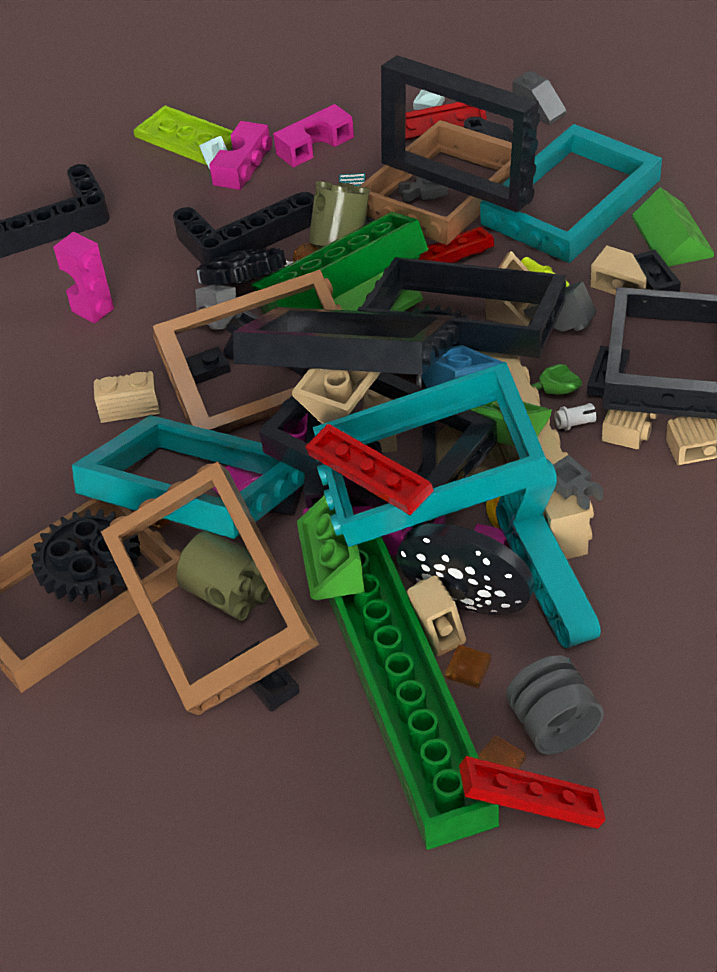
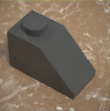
[513,71,566,125]
[523,281,597,332]

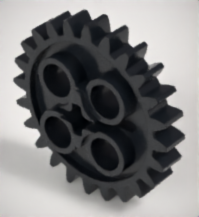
[196,248,287,286]
[31,509,142,602]

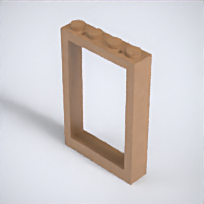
[360,120,512,245]
[153,270,342,433]
[101,461,320,716]
[0,498,181,693]

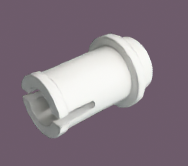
[554,403,596,431]

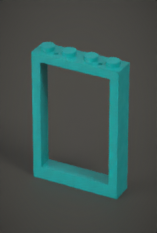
[480,124,662,263]
[313,362,551,547]
[72,415,305,539]

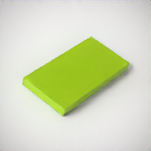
[133,105,233,166]

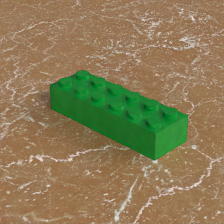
[251,212,428,314]

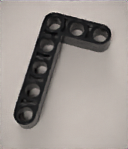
[0,164,110,258]
[173,192,314,265]

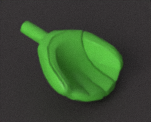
[531,364,582,395]

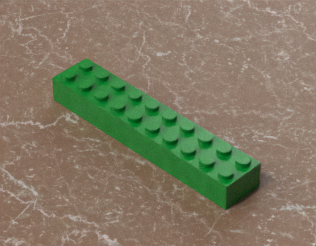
[328,536,499,850]

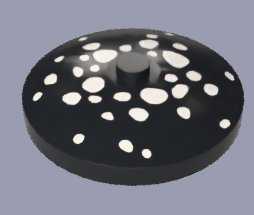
[397,524,534,615]

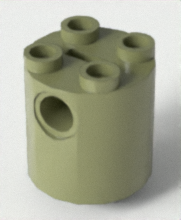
[309,180,370,249]
[176,530,271,621]

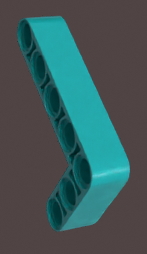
[496,459,601,648]

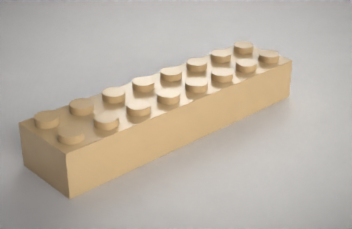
[478,351,594,559]

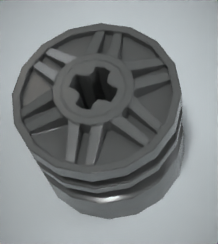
[506,655,604,755]

